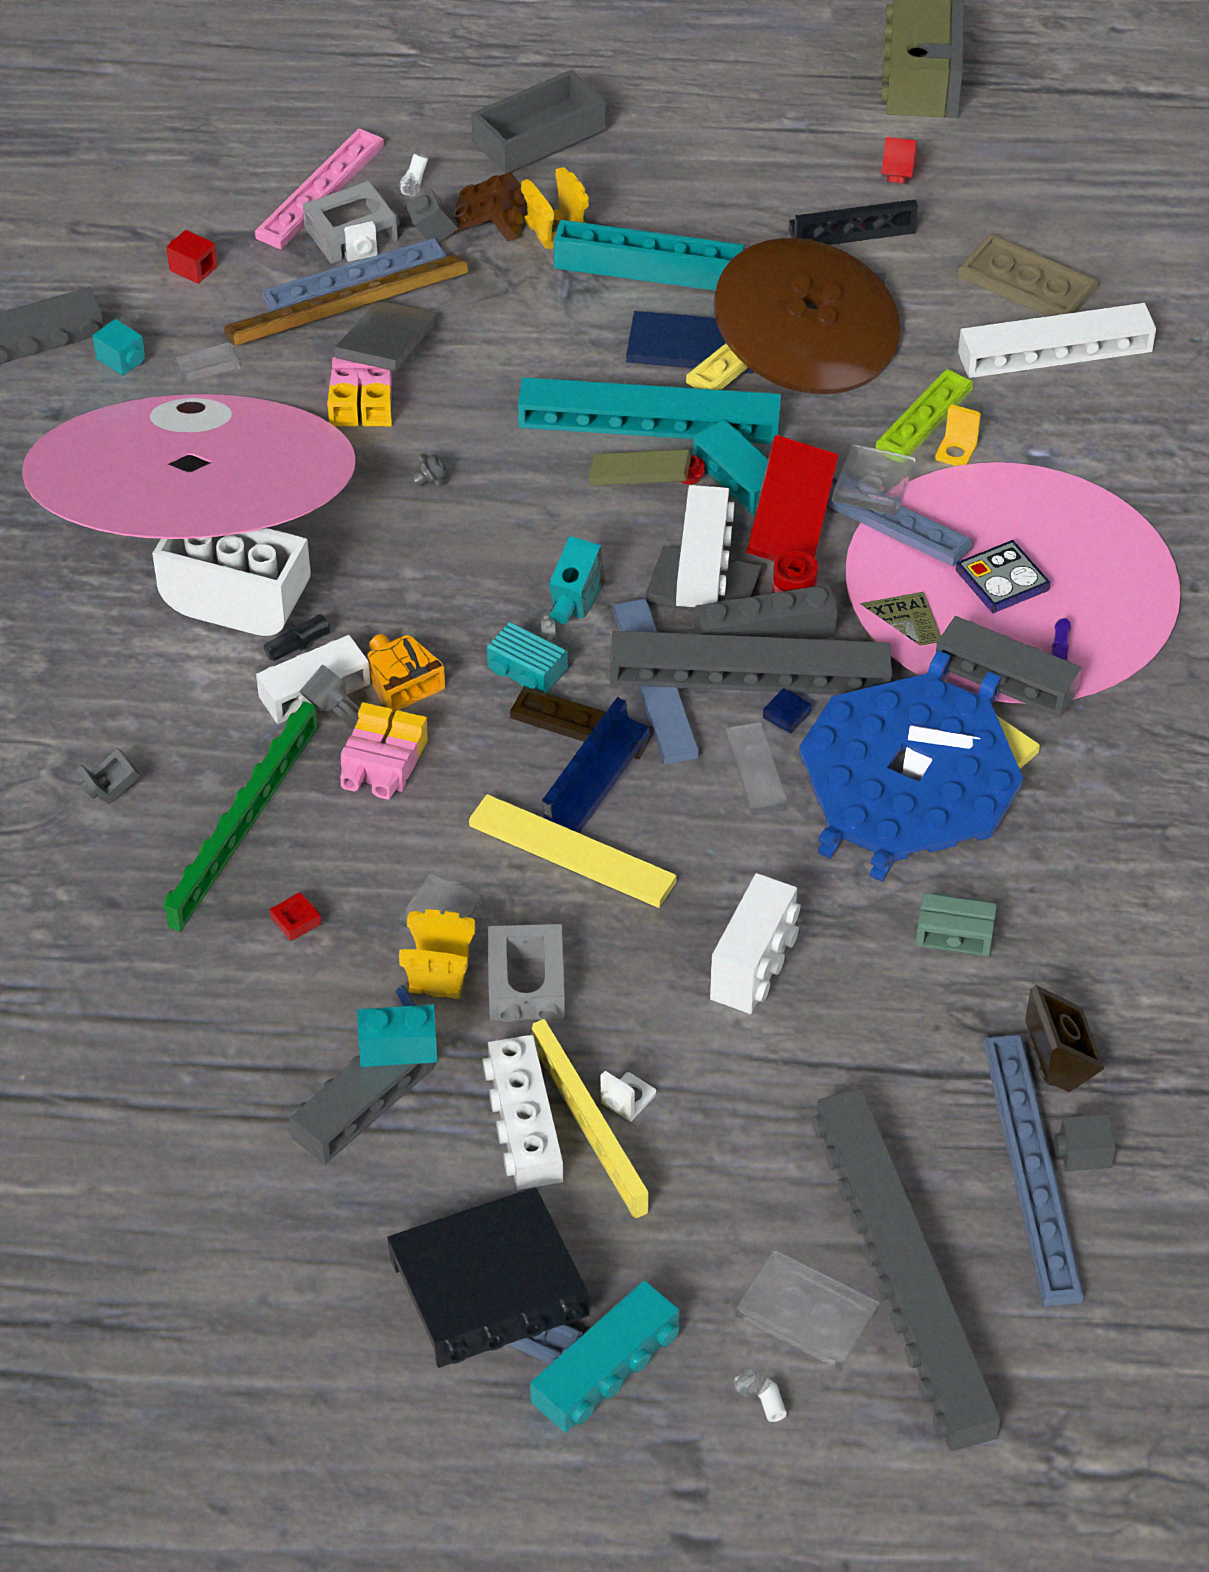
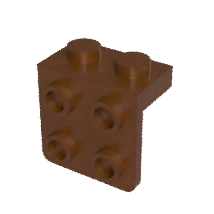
[452,172,527,241]

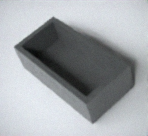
[471,69,605,173]

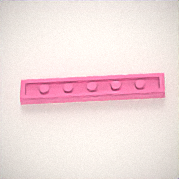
[255,128,384,250]

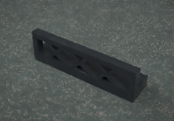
[789,199,918,245]

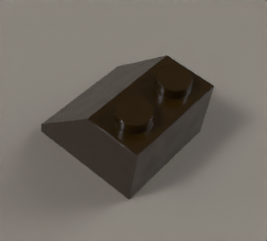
[1025,985,1104,1093]

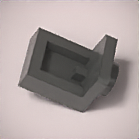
[76,748,141,804]

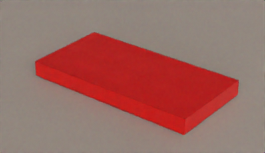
[746,435,839,562]

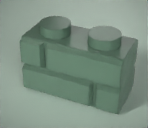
[916,892,997,957]

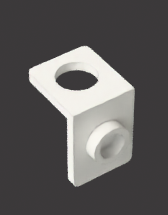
[341,221,377,262]
[601,1071,656,1122]

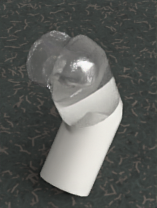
[399,153,428,197]
[734,1369,787,1422]

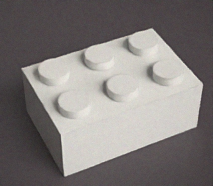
[710,873,801,1014]

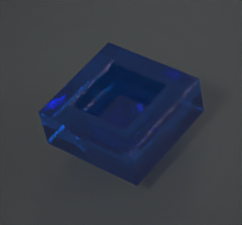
[763,688,812,734]

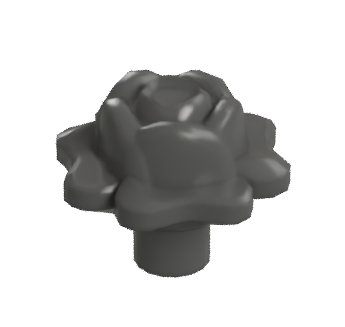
[413,453,448,487]

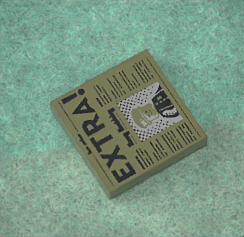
[859,592,941,658]

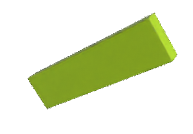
[875,368,974,463]

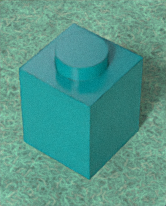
[92,319,145,376]

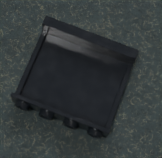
[387,1187,590,1368]

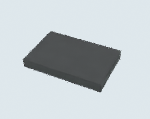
[646,546,761,612]

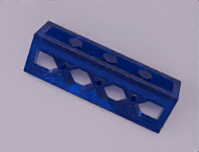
[542,697,650,833]

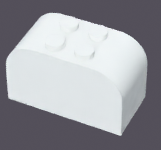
[152,528,311,636]

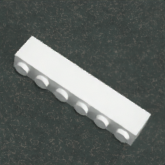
[958,303,1156,378]

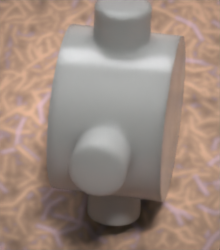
[540,615,556,643]

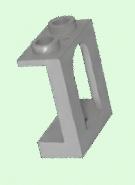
[302,181,400,264]
[488,924,565,1022]

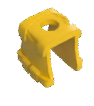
[521,167,589,249]
[399,909,475,999]

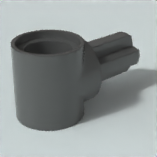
[299,664,360,727]

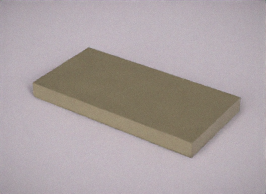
[958,234,1098,316]

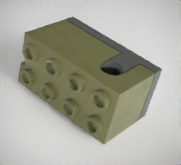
[881,0,964,118]

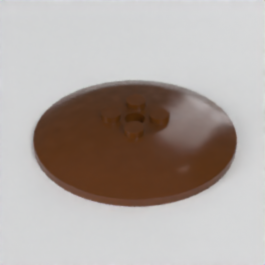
[714,238,900,394]

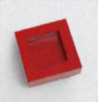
[269,892,321,941]

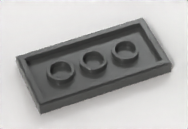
[334,300,438,371]

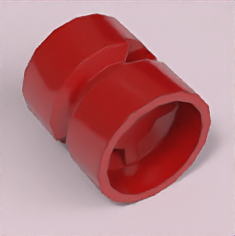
[772,550,818,593]

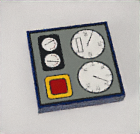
[955,540,1051,614]

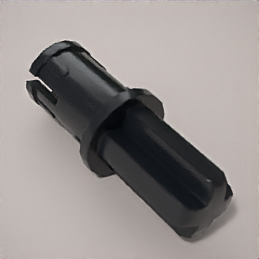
[264,614,330,661]

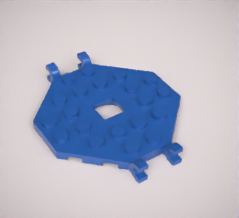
[799,650,1023,882]

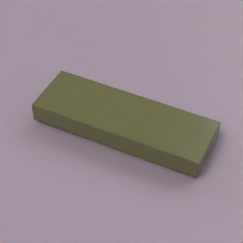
[588,449,691,486]

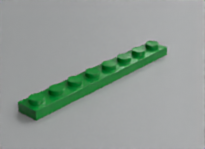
[163,701,318,932]

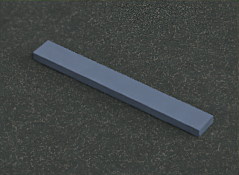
[983,1034,1084,1307]

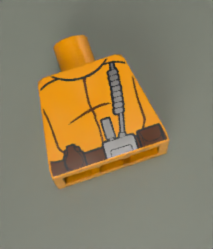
[366,634,445,713]

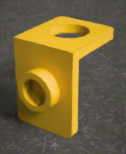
[935,404,981,466]

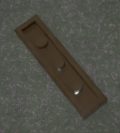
[510,686,653,760]

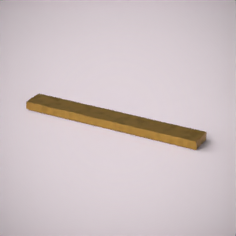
[224,254,469,346]

